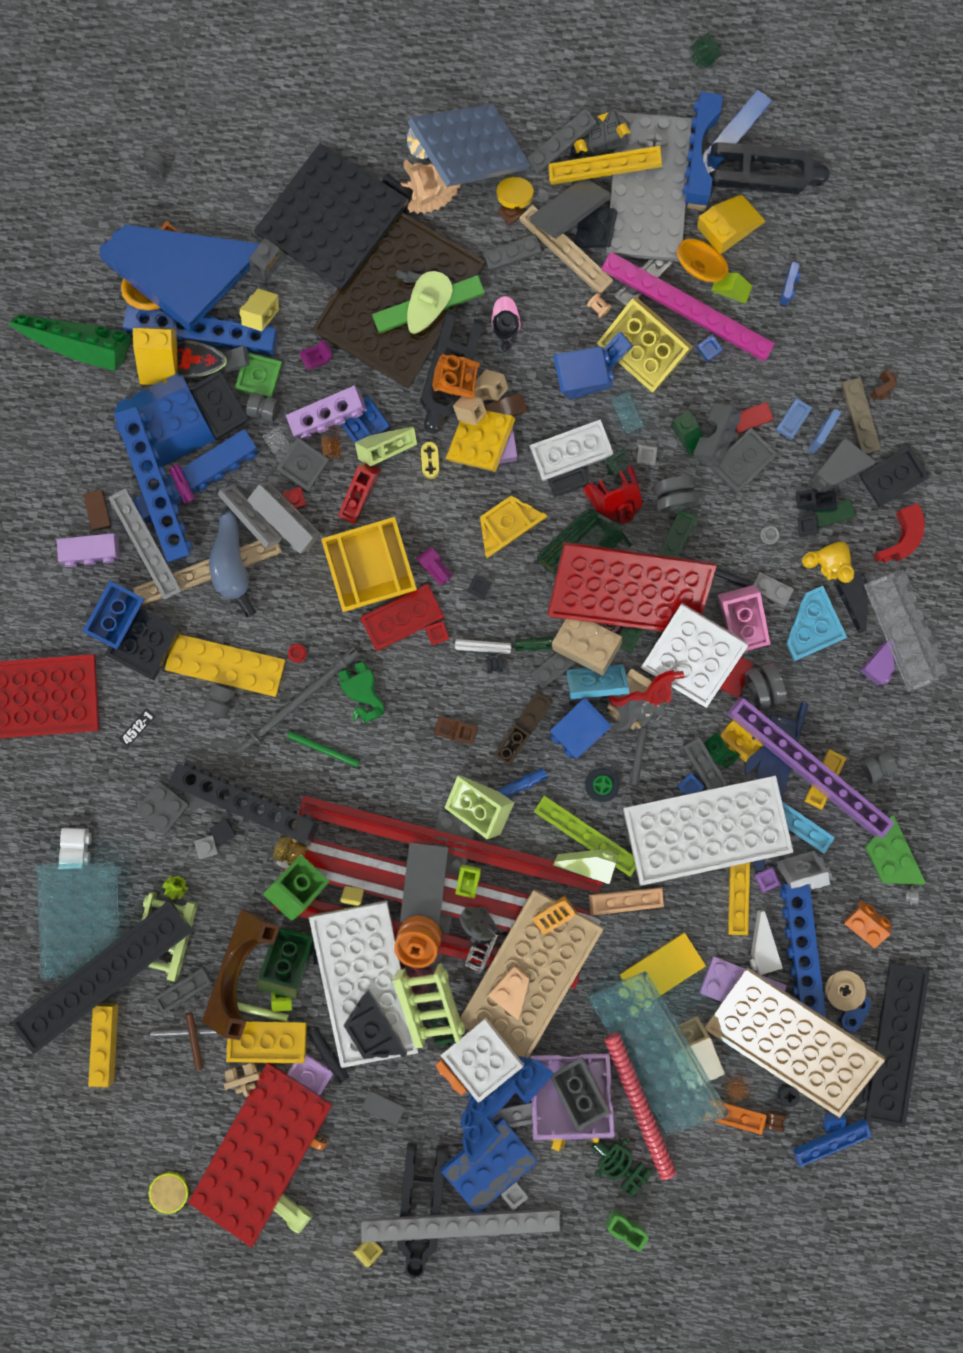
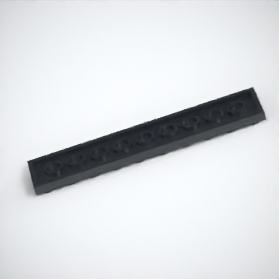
[10,900,194,1055]

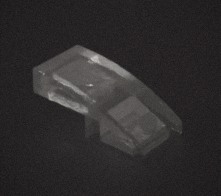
[263,426,291,463]

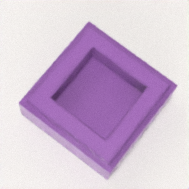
[754,867,781,893]

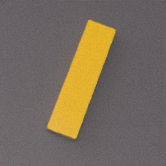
[728,862,750,935]

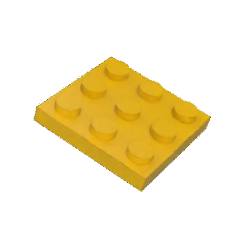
[446,411,515,472]

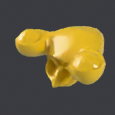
[802,541,855,583]

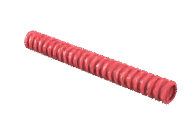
[604,1033,676,1180]

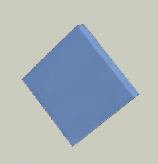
[808,409,841,454]

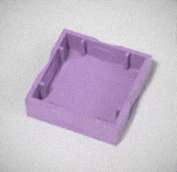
[530,1054,614,1141]

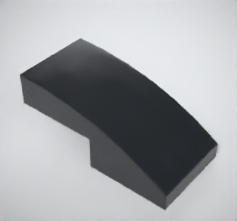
[795,489,838,511]

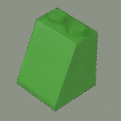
[263,854,330,921]

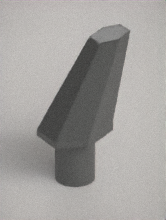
[396,270,421,283]

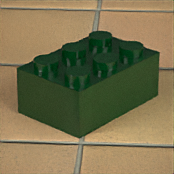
[257,928,314,999]

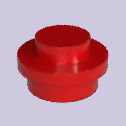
[288,644,307,663]

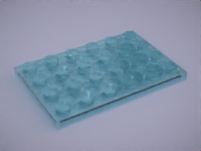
[36,863,119,981]

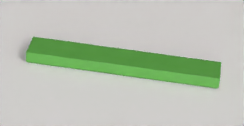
[372,275,485,334]

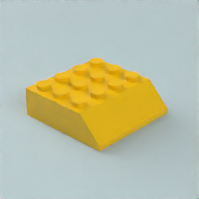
[321,517,417,612]

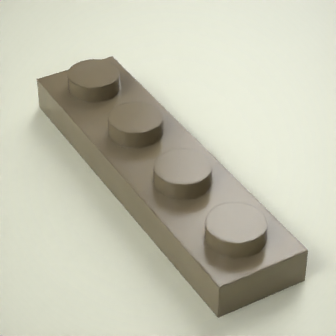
[841,378,881,454]

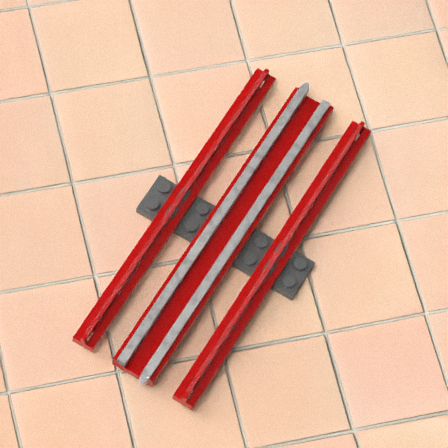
[273,796,603,989]

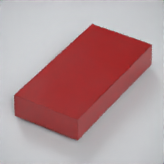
[736,402,774,434]

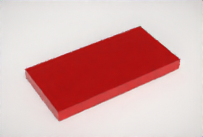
[360,584,445,651]

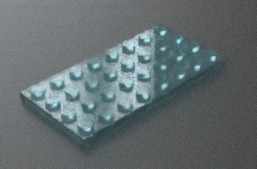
[587,971,729,1135]

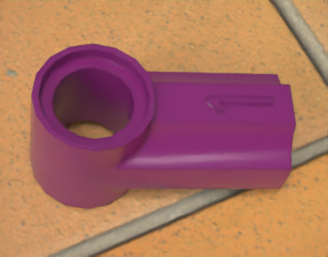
[416,547,453,586]

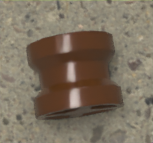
[765,1110,787,1132]

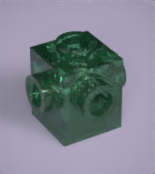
[690,33,722,70]

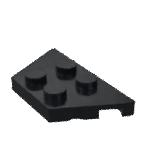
[343,989,407,1059]

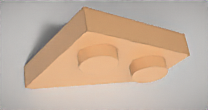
[488,964,530,1020]

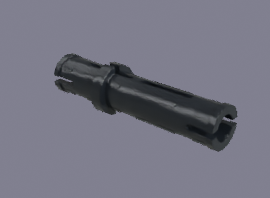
[307,1027,350,1084]

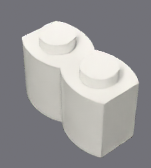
[59,827,92,868]

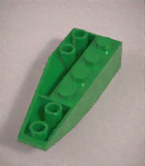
[9,314,132,371]

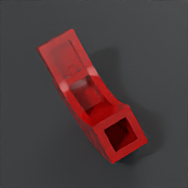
[873,503,925,563]

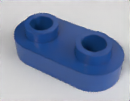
[840,996,871,1032]

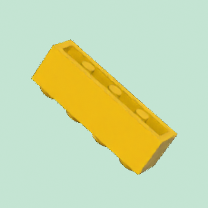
[88,1003,119,1087]

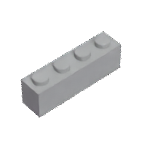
[247,481,321,553]

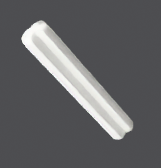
[455,639,511,654]

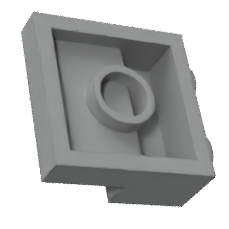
[777,851,832,890]

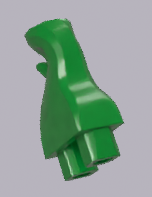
[338,661,384,723]

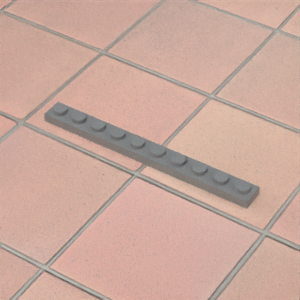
[361,1209,560,1242]

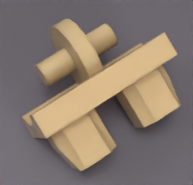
[224,1062,261,1097]

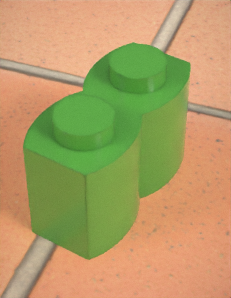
[606,1209,649,1251]

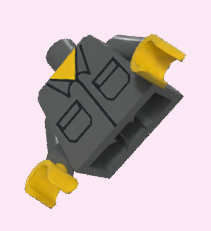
[574,106,631,156]

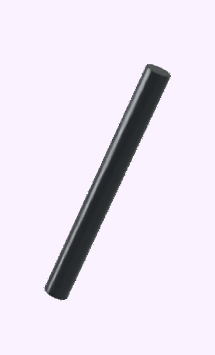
[678,554,751,587]

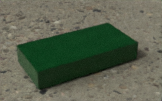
[812,499,856,528]

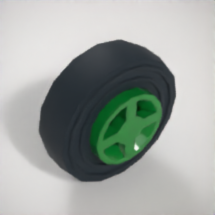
[585,768,619,802]

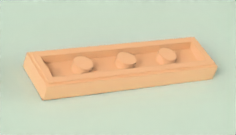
[589,887,664,915]

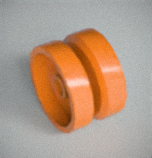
[394,916,441,968]

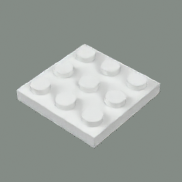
[441,1018,524,1103]

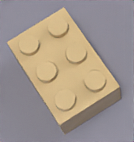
[552,619,622,676]

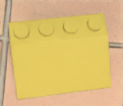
[597,298,693,393]

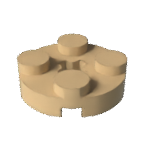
[825,970,866,1011]

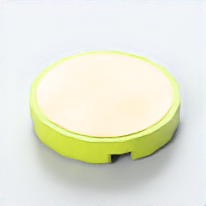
[148,1172,189,1214]

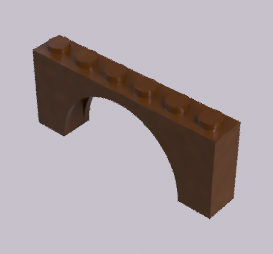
[202,909,280,1040]

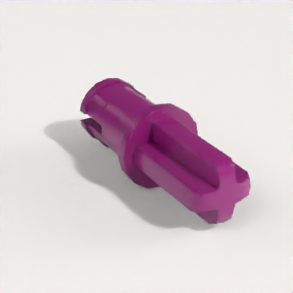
[169,465,196,504]

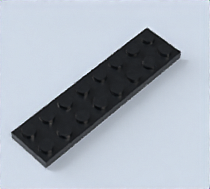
[864,962,930,1128]

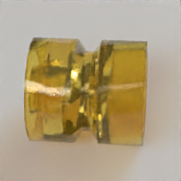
[272,835,308,866]

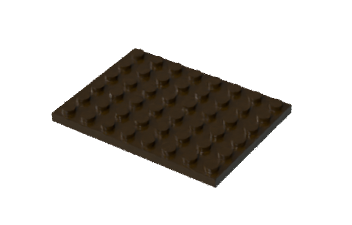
[312,212,486,389]

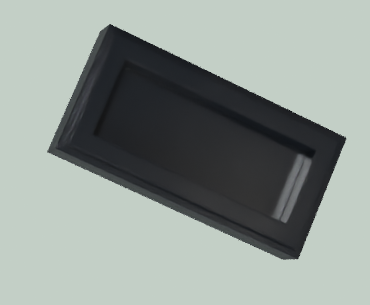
[547,467,590,498]

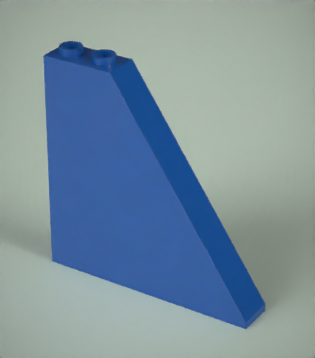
[99,225,260,332]

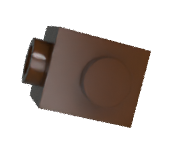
[870,369,898,401]

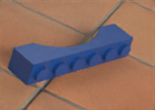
[682,92,723,206]

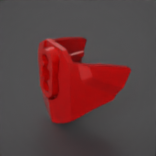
[582,466,642,524]

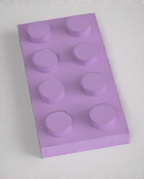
[699,956,787,1002]

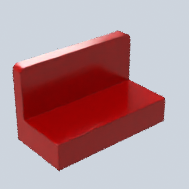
[719,656,753,697]

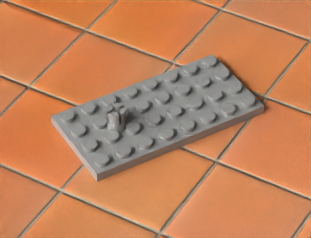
[606,112,692,262]

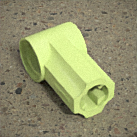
[274,1194,312,1234]

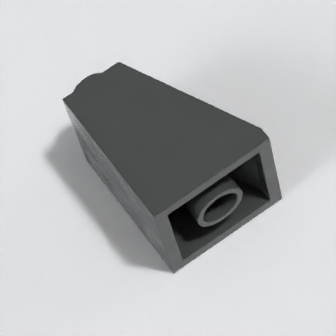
[809,438,876,493]

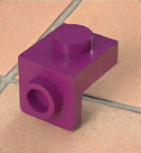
[299,340,332,370]

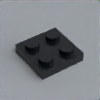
[574,208,617,248]

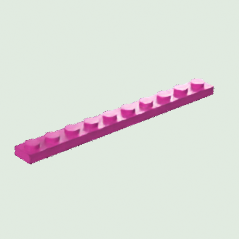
[601,252,775,361]

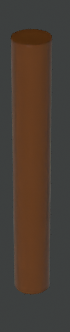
[185,1012,203,1071]

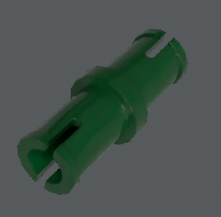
[514,636,554,652]

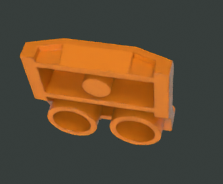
[432,354,480,398]

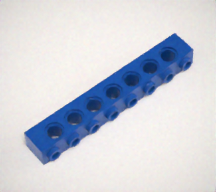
[123,306,278,356]
[114,407,193,562]
[780,882,826,1018]

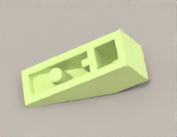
[355,427,417,466]
[554,849,618,884]

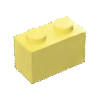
[240,289,279,331]

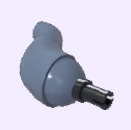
[209,509,256,618]

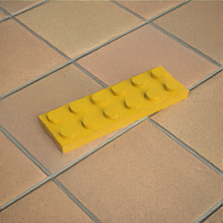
[165,634,286,697]

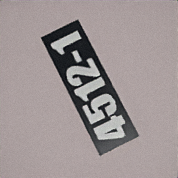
[119,708,156,747]

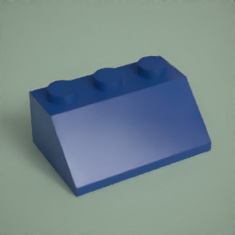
[82,581,145,650]

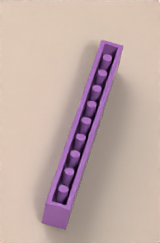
[726,698,894,838]

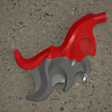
[608,670,684,731]

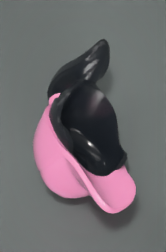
[492,296,520,352]

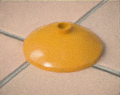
[677,239,728,282]

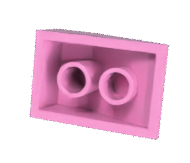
[718,585,770,651]

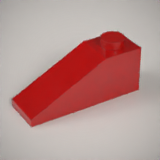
[338,462,381,524]

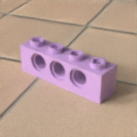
[286,386,367,440]

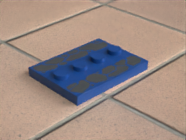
[440,1117,538,1213]

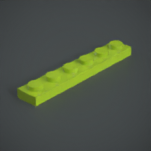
[533,796,636,877]

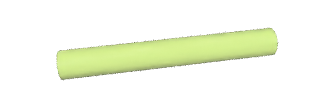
[237,1002,289,1022]

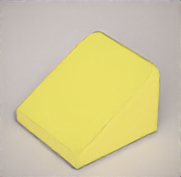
[341,886,364,906]
[353,1242,383,1267]

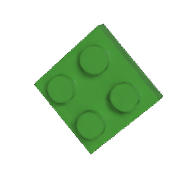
[235,353,283,398]

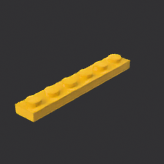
[549,146,662,185]

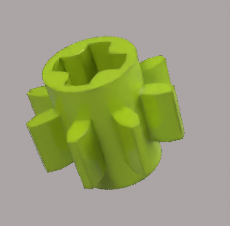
[162,875,188,900]

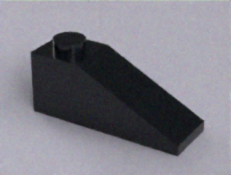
[834,570,867,634]

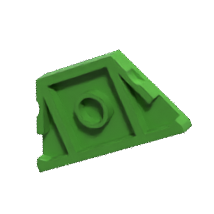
[865,815,926,885]

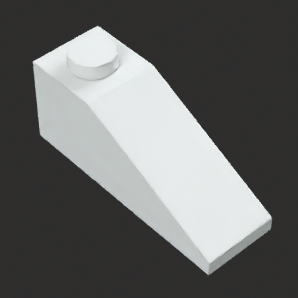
[750,910,783,975]

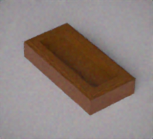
[83,489,112,531]

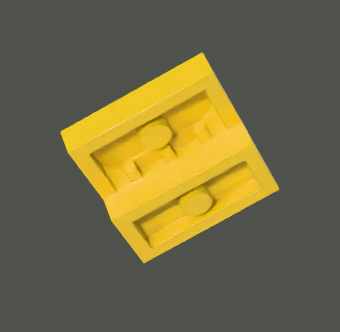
[720,720,763,763]

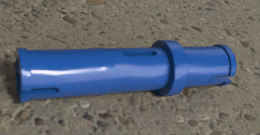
[496,767,548,797]

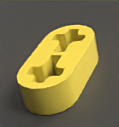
[421,442,439,479]

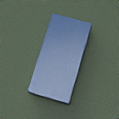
[776,398,812,440]

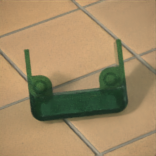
[537,509,632,579]

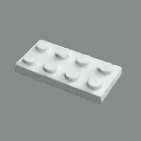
[529,419,614,482]

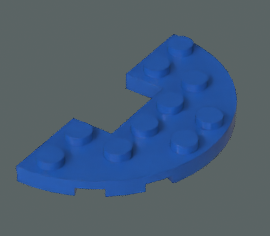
[461,1057,554,1164]

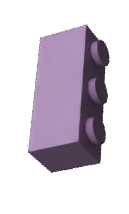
[56,533,120,567]

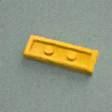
[804,749,847,810]

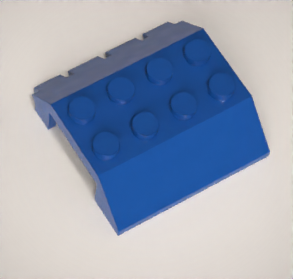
[114,373,216,472]

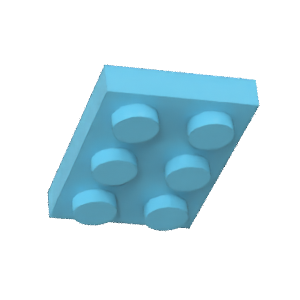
[566,664,629,699]

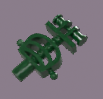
[591,1138,654,1199]

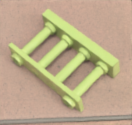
[142,892,198,981]
[393,963,465,1048]

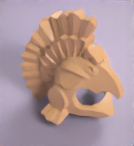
[401,159,460,214]

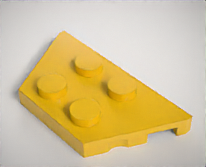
[480,496,547,559]

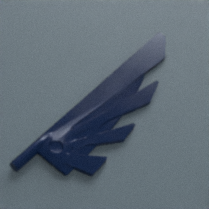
[745,702,808,871]

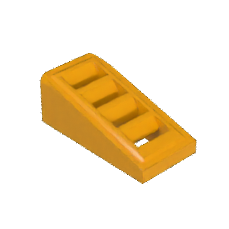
[532,895,576,935]

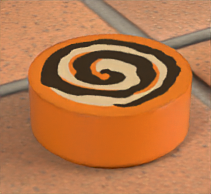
[310,1133,328,1150]

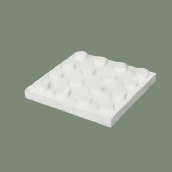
[641,603,749,708]

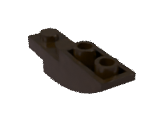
[494,691,554,766]

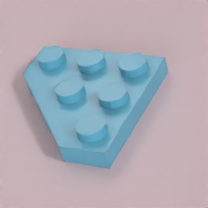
[786,586,847,662]

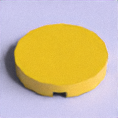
[496,177,534,209]

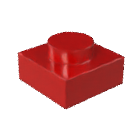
[282,487,307,509]
[425,621,450,646]

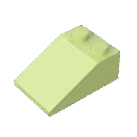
[445,775,514,839]

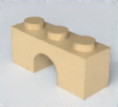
[453,369,508,425]

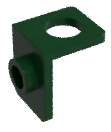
[704,732,740,768]
[431,1017,454,1047]

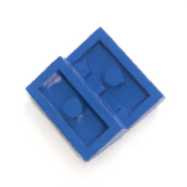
[341,396,392,443]

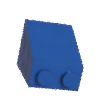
[553,347,615,400]
[549,698,611,759]

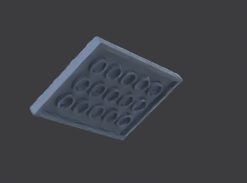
[408,104,530,187]

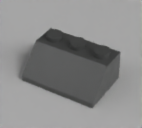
[550,1057,612,1131]

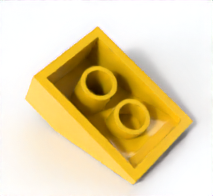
[697,194,765,255]
[133,326,178,385]

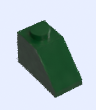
[670,410,703,457]

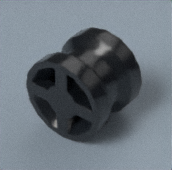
[486,653,503,674]
[777,1084,800,1107]

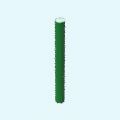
[287,731,360,768]

